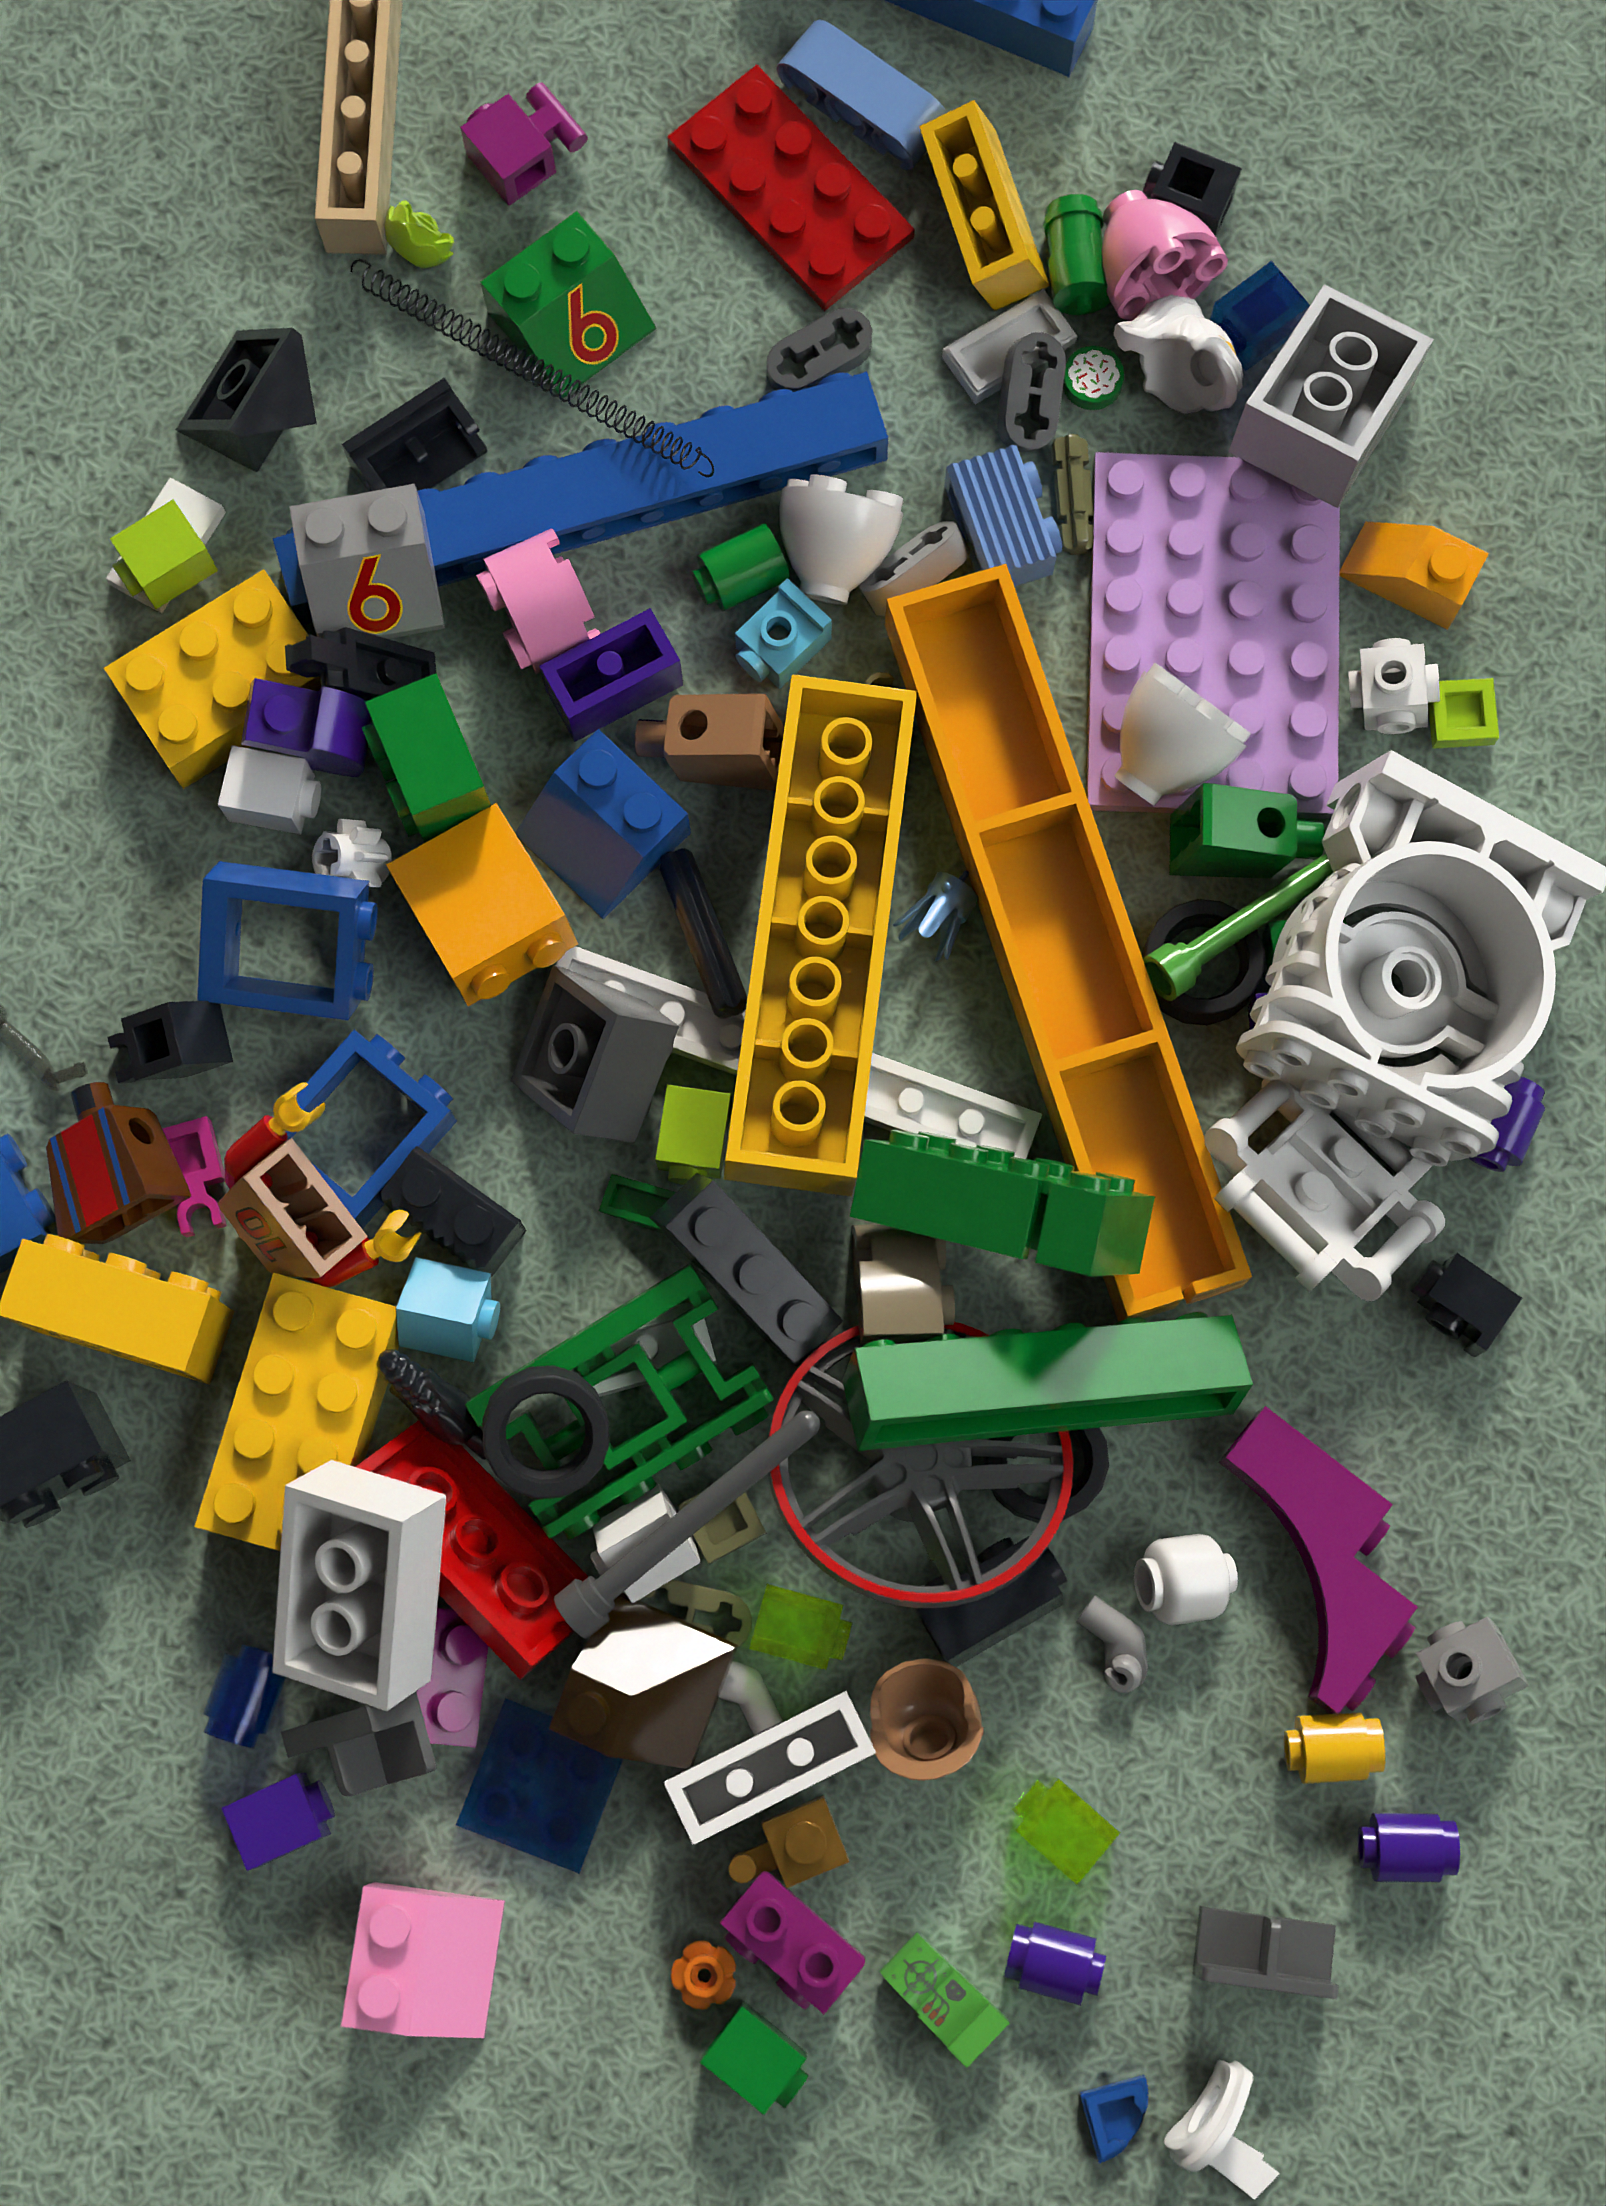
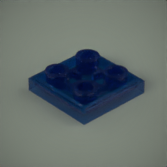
[456,1698,624,1874]

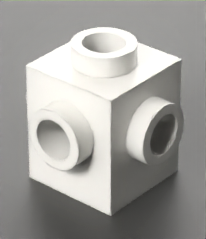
[1349,638,1440,734]

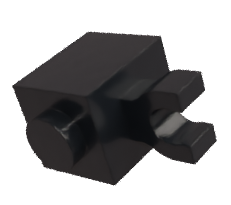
[107,1001,233,1083]

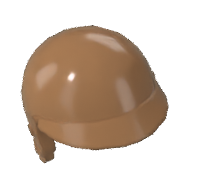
[870,1658,984,1781]

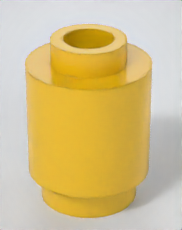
[1284,1712,1385,1784]

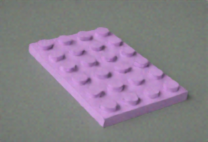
[1086,452,1340,819]

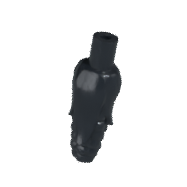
[376,1349,486,1460]

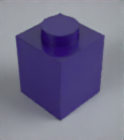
[222,1773,335,1871]

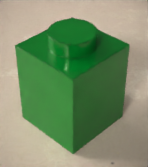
[700,2001,809,2115]

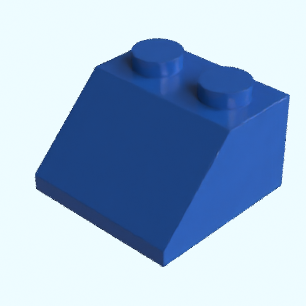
[515,729,691,919]

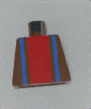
[46,1082,191,1244]

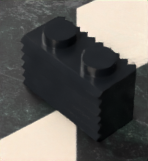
[381,1146,527,1277]

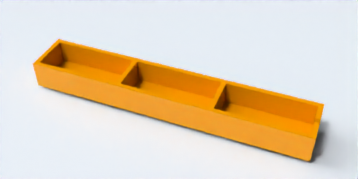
[885,564,1252,1322]

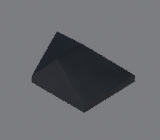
[176,328,317,473]

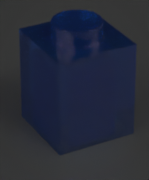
[1210,260,1310,371]

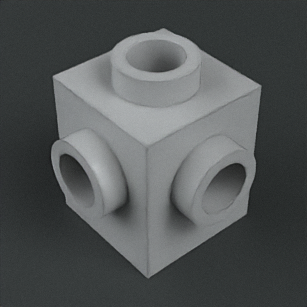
[1415,1617,1529,1724]

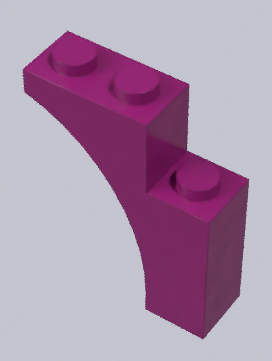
[1218,1406,1418,1714]

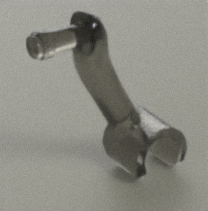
[0,1003,88,1091]

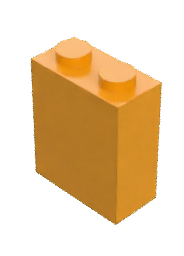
[386,803,578,1007]

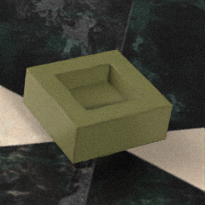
[678,1492,767,1565]

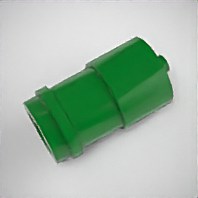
[1043,194,1111,315]

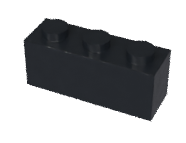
[650,1173,844,1367]

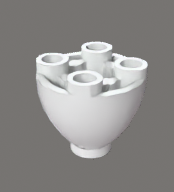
[780,474,903,605]
[1114,663,1251,806]

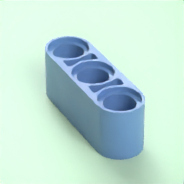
[776,20,947,170]

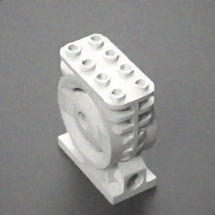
[1236,750,1606,1166]

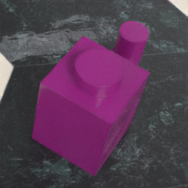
[460,82,588,206]

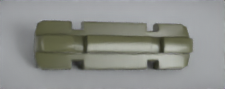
[1051,434,1094,555]

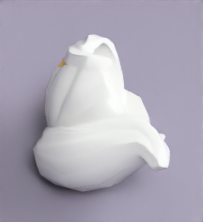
[1114,295,1243,414]

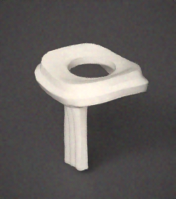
[1164,2060,1279,2200]

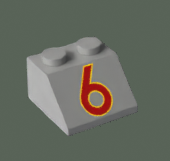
[289,484,445,639]

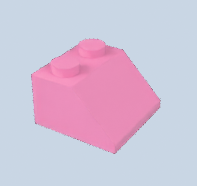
[341,1882,505,2038]

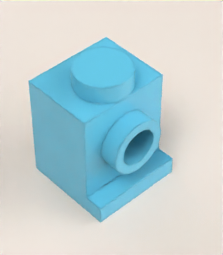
[735,578,832,689]

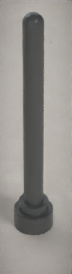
[554,1411,820,1638]

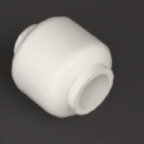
[1134,1534,1238,1625]

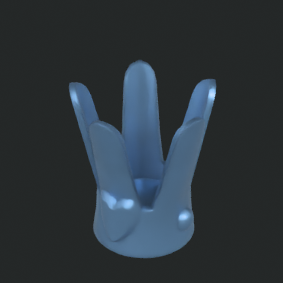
[892,870,978,961]

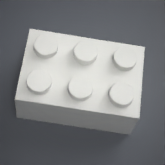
[272,1460,446,1711]

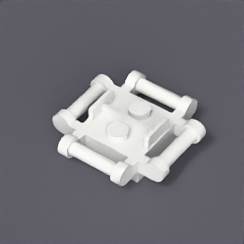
[1204,1078,1445,1301]

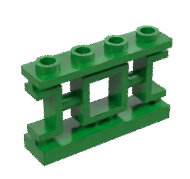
[465,1262,774,1540]

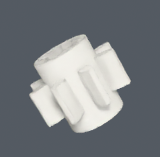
[312,819,392,887]

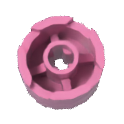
[476,528,600,674]

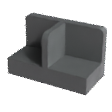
[281,1691,436,1797]
[1193,1906,1338,1999]

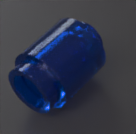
[203,1644,286,1749]

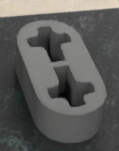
[767,308,872,392]
[997,332,1066,452]

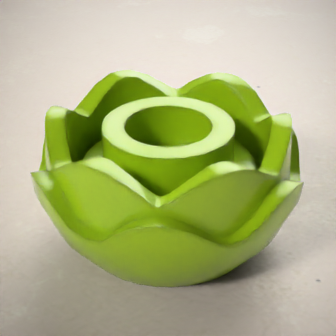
[384,200,454,269]

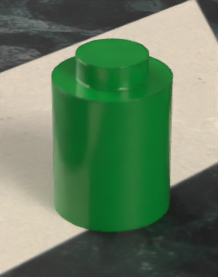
[691,523,790,611]

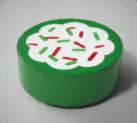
[1063,346,1124,410]

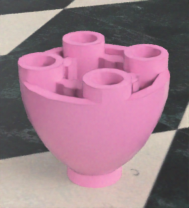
[1102,190,1228,321]

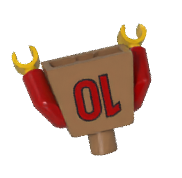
[218,1083,422,1288]

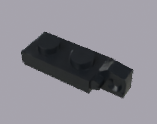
[285,627,436,701]

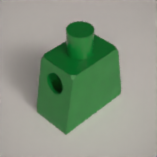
[1169,783,1325,878]

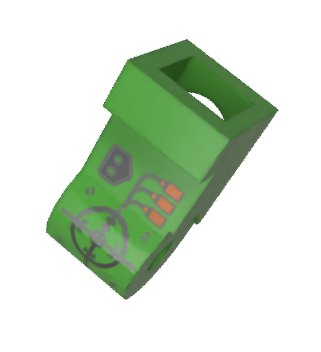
[879,1932,1010,2068]

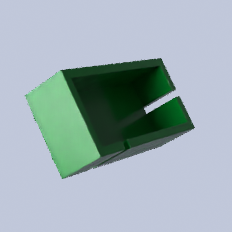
[849,1130,1155,1276]

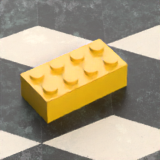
[194,1273,399,1551]

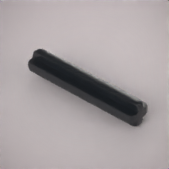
[660,848,748,1019]

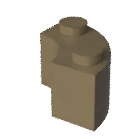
[851,1224,955,1344]

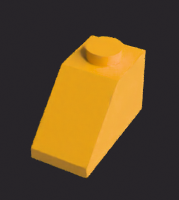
[1339,522,1489,630]

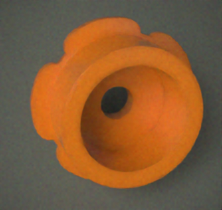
[671,1940,737,2010]

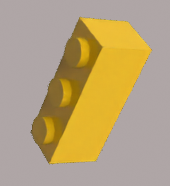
[919,100,1050,311]

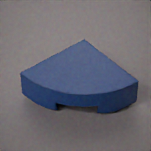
[1079,2075,1148,2163]

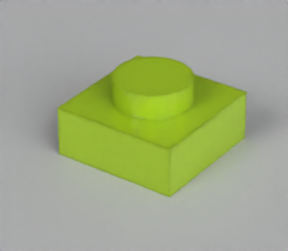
[1428,678,1499,749]

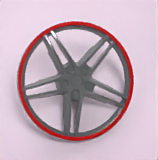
[768,1322,1073,1608]

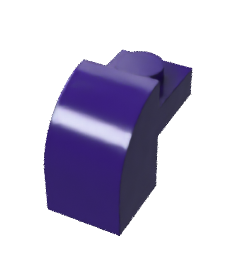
[241,678,372,778]

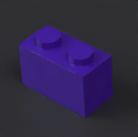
[539,608,683,742]

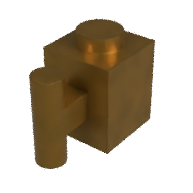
[729,1795,849,1888]

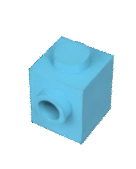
[396,1257,500,1362]

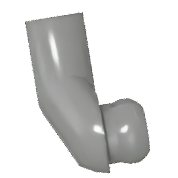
[1076,1595,1148,1693]
[719,1661,783,1736]

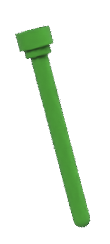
[1143,853,1333,1001]

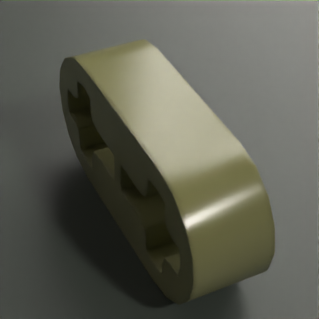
[639,1579,752,1648]

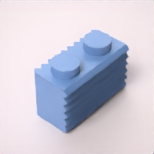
[944,445,1062,586]

